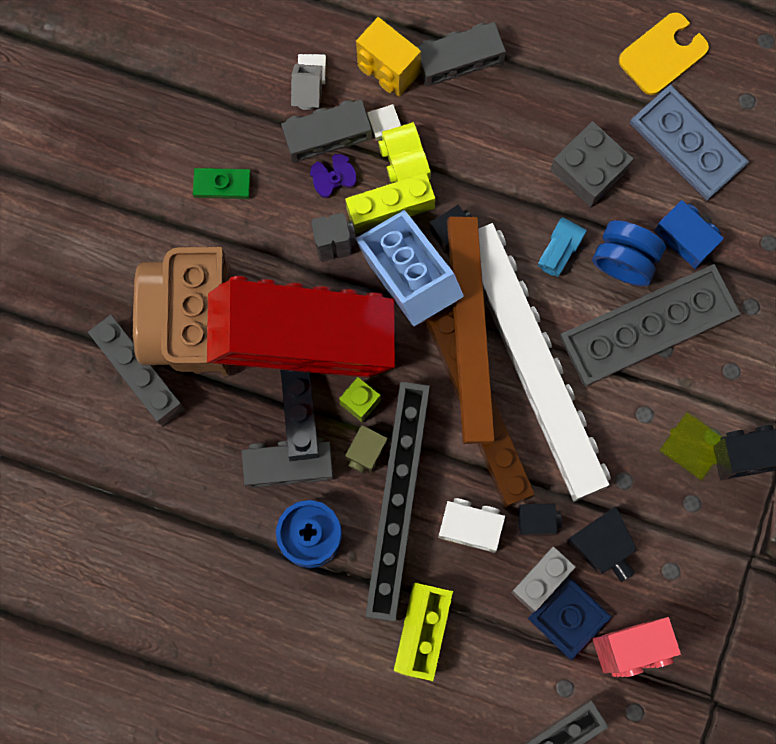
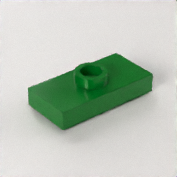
[193,168,251,199]

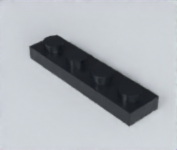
[280,370,319,462]

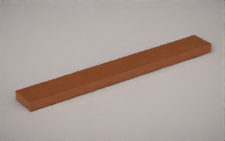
[447,217,494,444]

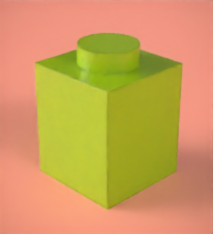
[339,377,381,423]

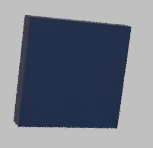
[527,576,611,661]

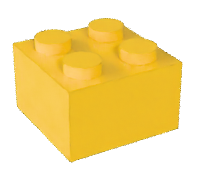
[356,17,421,96]

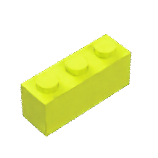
[345,173,435,234]
[394,583,453,681]

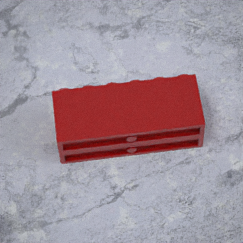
[207,276,395,378]

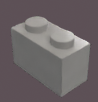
[511,547,575,613]

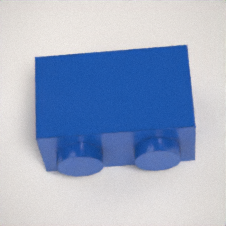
[654,200,724,269]

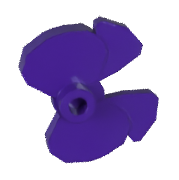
[310,154,357,198]

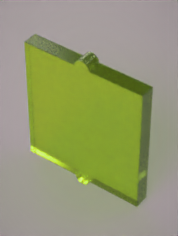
[659,412,721,480]

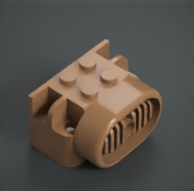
[133,247,230,376]

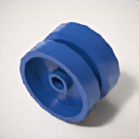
[592,220,666,286]
[276,500,343,569]

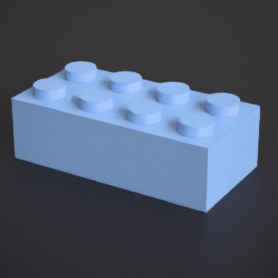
[356,210,464,327]

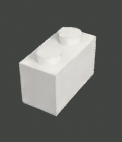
[438,498,505,553]

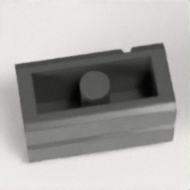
[311,213,356,262]

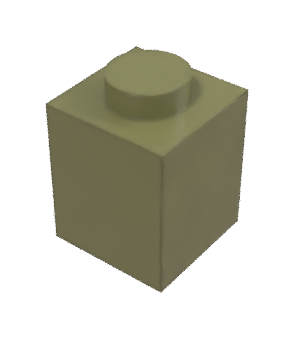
[345,425,388,474]

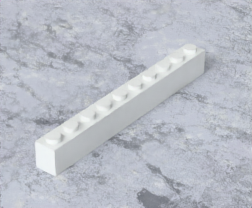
[478,223,611,502]

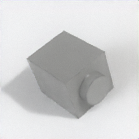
[291,64,322,110]

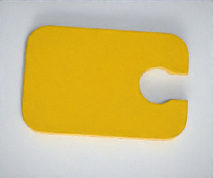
[619,13,709,95]

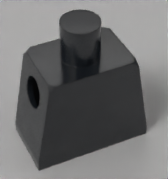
[566,507,636,582]

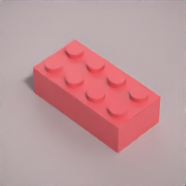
[592,617,681,677]

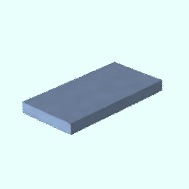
[629,84,749,201]

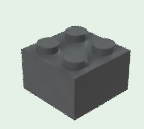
[550,121,634,208]

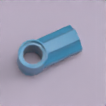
[537,217,587,277]

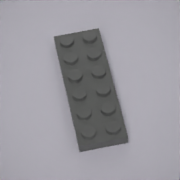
[559,264,740,387]

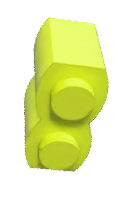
[378,122,431,183]

